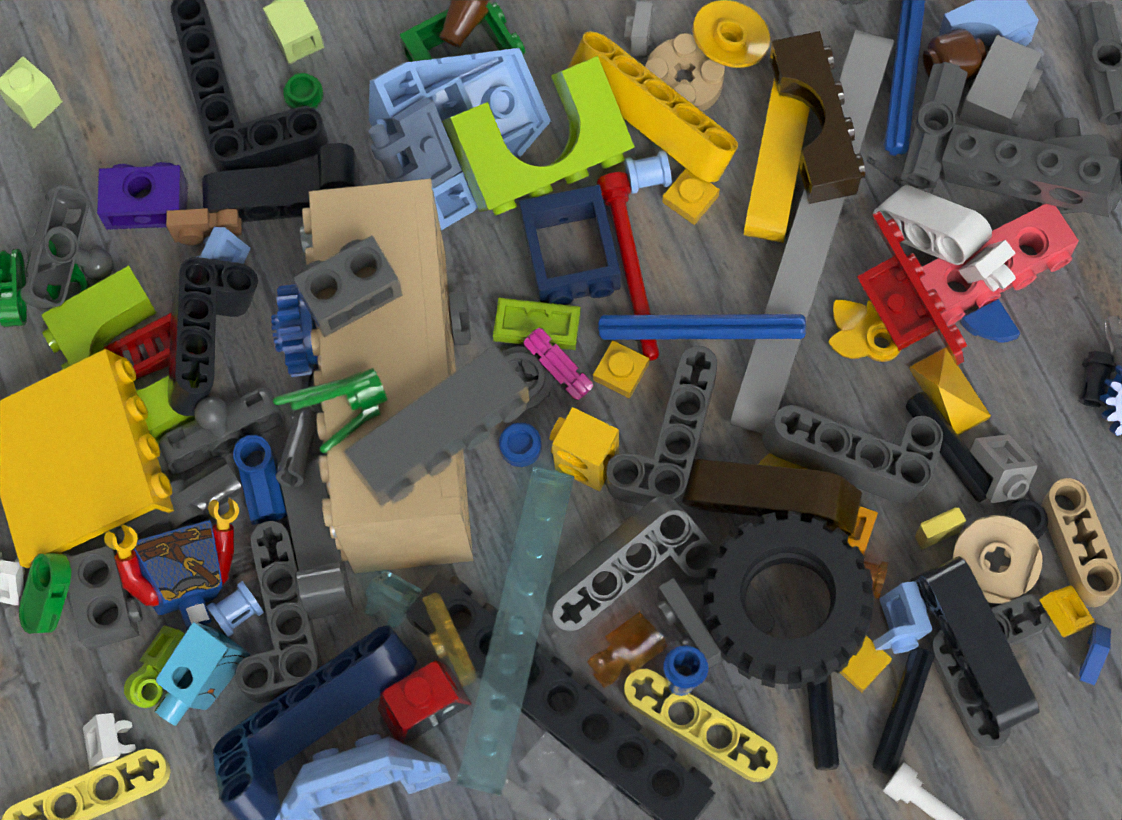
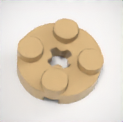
[645,33,725,112]
[953,515,1043,603]

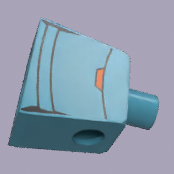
[154,622,251,726]

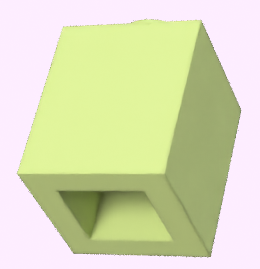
[263,0,324,64]
[0,56,62,129]

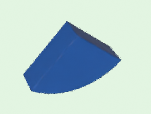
[961,299,1020,343]
[1079,624,1111,685]

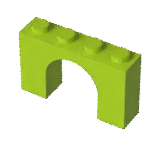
[442,56,635,216]
[41,266,195,444]

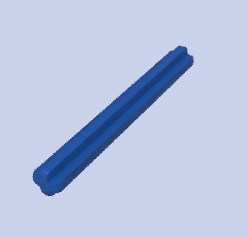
[884,0,925,156]
[598,314,806,340]

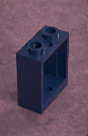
[519,184,621,305]

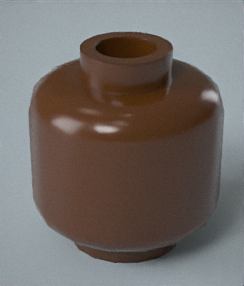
[923,29,986,82]

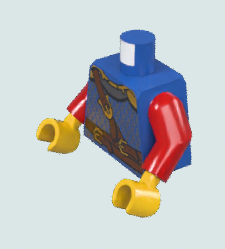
[104,497,239,630]

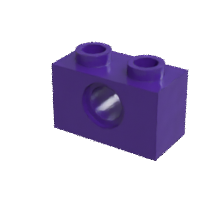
[97,162,188,230]

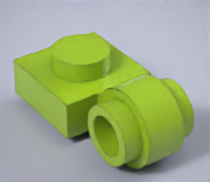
[124,625,185,708]

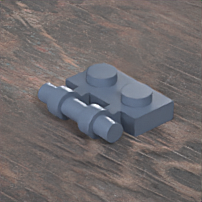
[369,97,462,188]

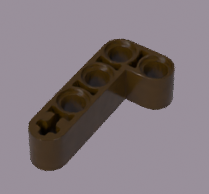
[682,459,862,537]

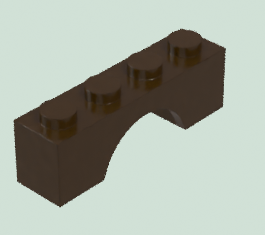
[769,31,865,204]

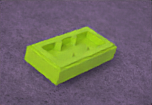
[493,298,581,350]

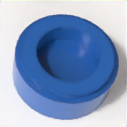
[499,422,542,467]

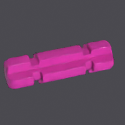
[523,327,593,400]

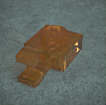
[587,611,668,688]

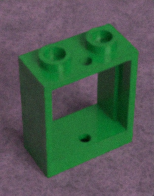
[399,2,526,62]

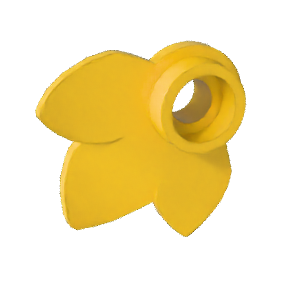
[828,300,901,362]

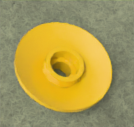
[692,0,770,68]

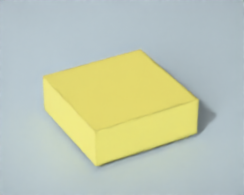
[915,507,966,550]

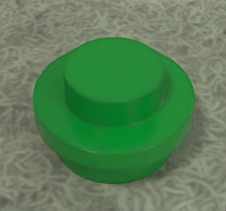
[283,73,324,109]

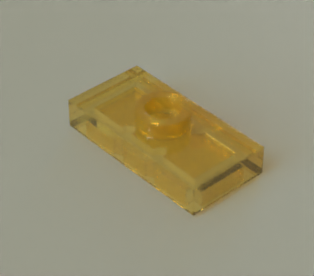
[422,592,477,687]

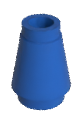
[663,646,708,696]

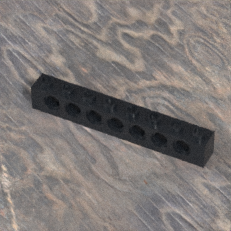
[405,573,715,820]

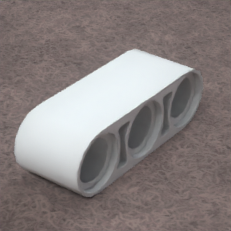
[873,185,992,265]

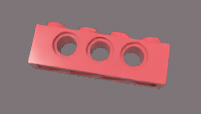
[920,204,1079,326]

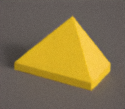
[909,347,991,436]

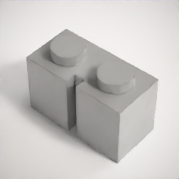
[959,35,1043,134]

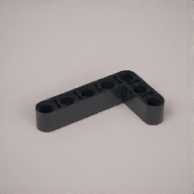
[171,0,328,172]

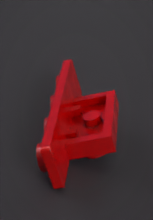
[857,211,967,365]

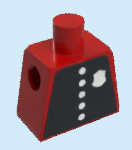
[378,660,472,744]

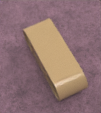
[1041,478,1121,607]

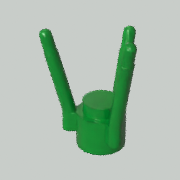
[273,368,388,453]

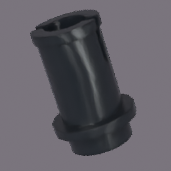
[1079,351,1117,408]

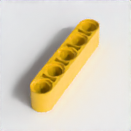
[568,32,738,182]
[743,79,810,243]

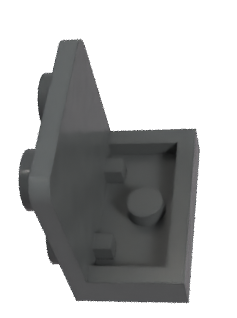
[655,575,775,669]

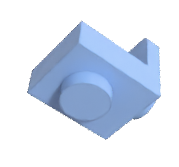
[873,581,933,654]

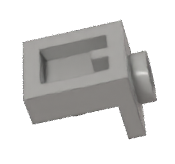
[970,434,1038,503]

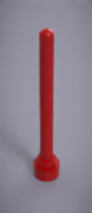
[596,172,659,361]

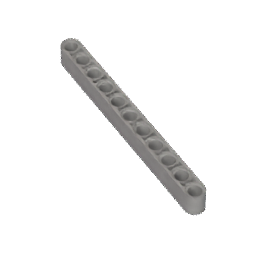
[730,30,895,434]

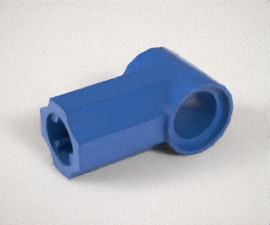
[233,435,288,525]

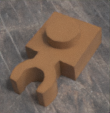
[167,208,242,245]

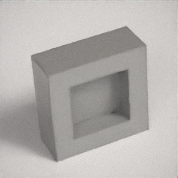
[624,1,653,57]

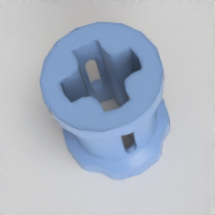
[624,150,672,194]
[207,581,264,637]

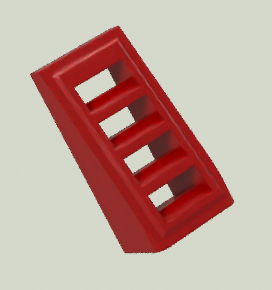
[103,313,196,379]

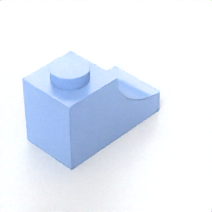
[939,0,1039,48]

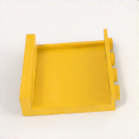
[0,349,174,569]

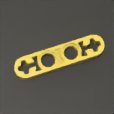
[624,669,778,782]
[2,749,171,820]

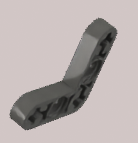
[930,594,1051,751]

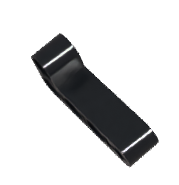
[202,143,360,222]
[168,257,258,416]
[910,556,1039,733]

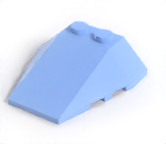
[369,48,551,230]
[275,734,451,820]

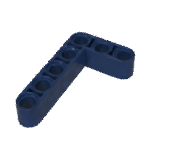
[213,625,417,820]

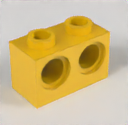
[549,407,619,492]

